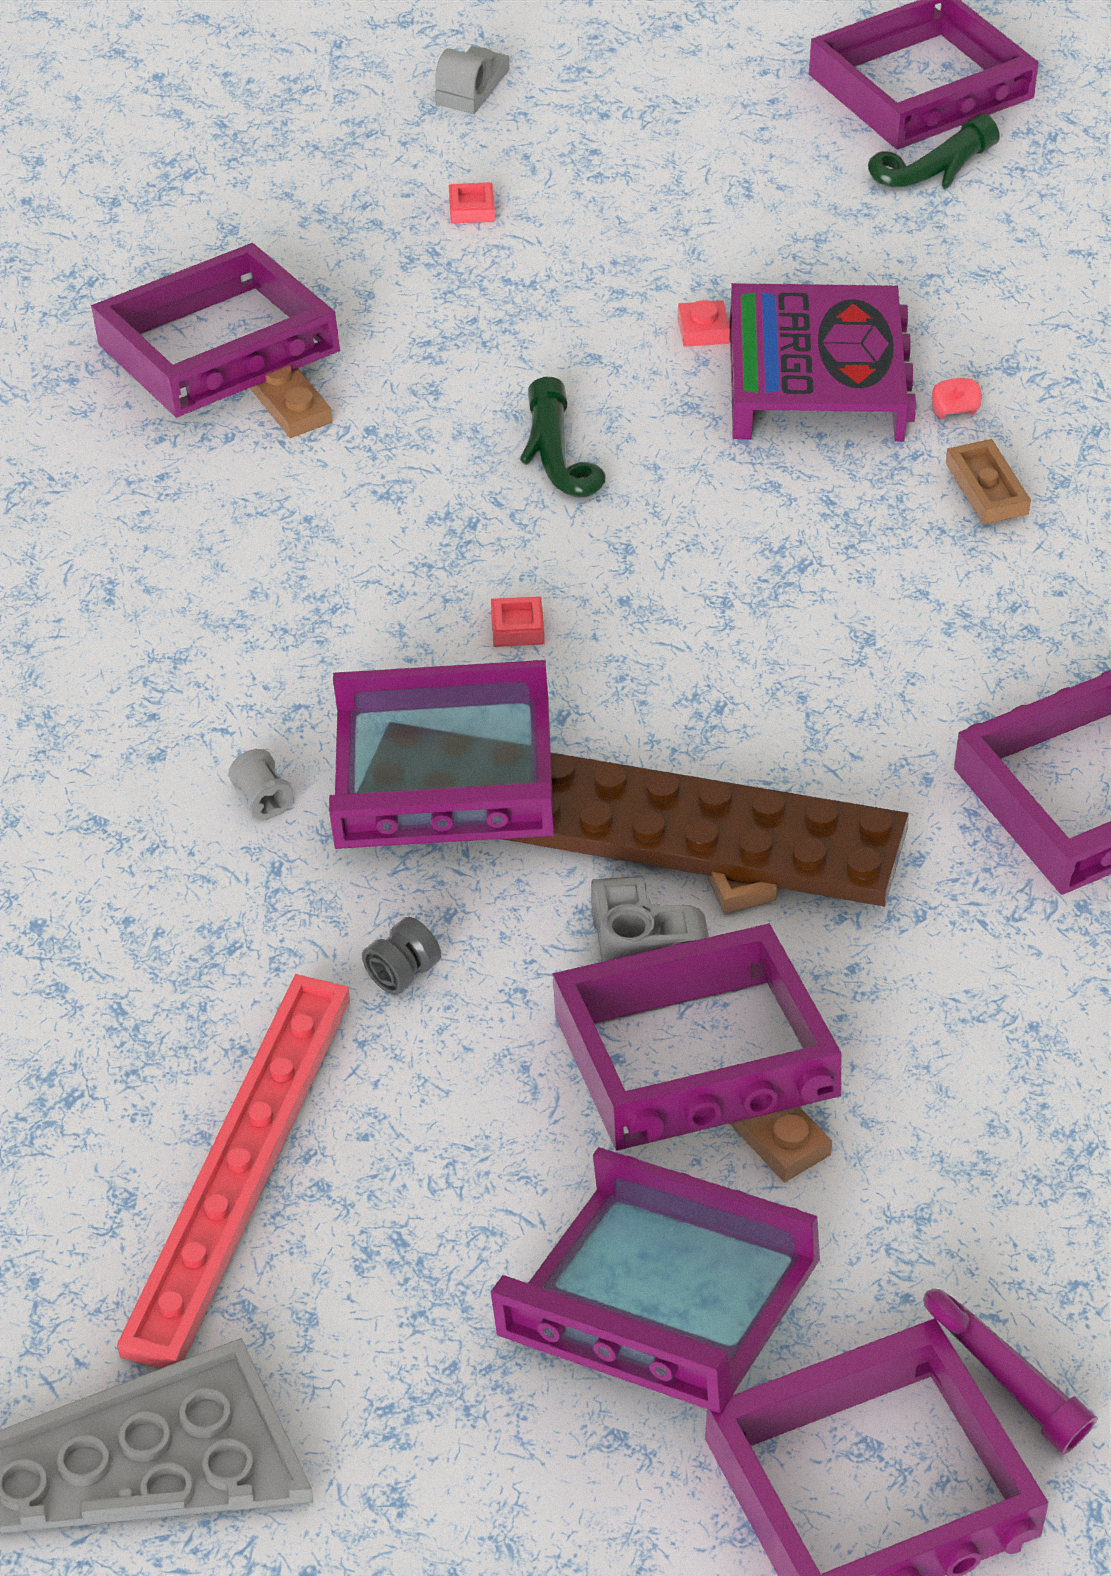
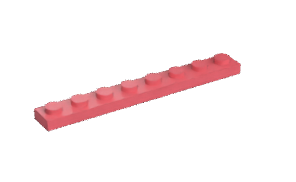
[117,974,350,1369]

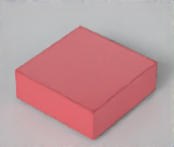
[449,182,495,223]
[491,597,544,647]

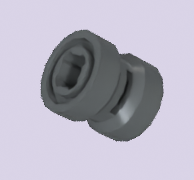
[362,917,441,995]

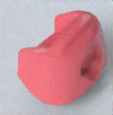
[931,378,982,419]

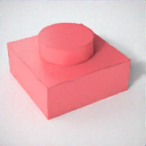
[678,300,730,347]

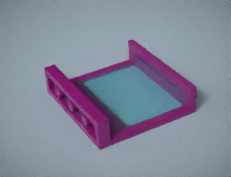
[329,660,554,849]
[490,1147,820,1414]

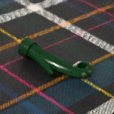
[868,113,1000,188]
[520,377,606,498]

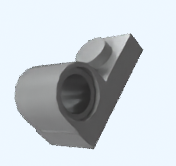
[435,46,509,114]

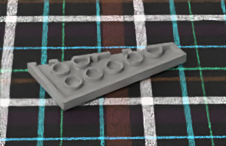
[0,1338,313,1533]

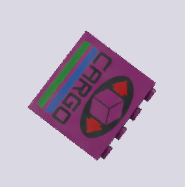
[730,283,916,442]

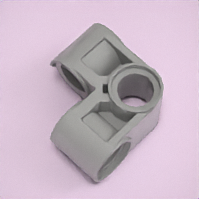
[591,876,709,962]

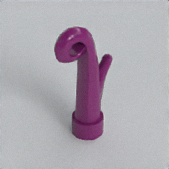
[923,1289,1098,1455]

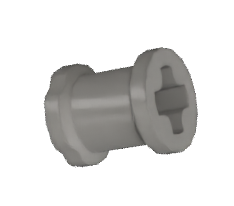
[228,749,294,820]

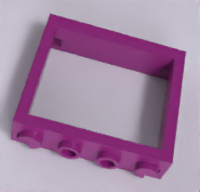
[809,0,1039,150]
[91,243,340,418]
[954,670,1111,895]
[552,923,842,1151]
[705,1318,1049,1576]

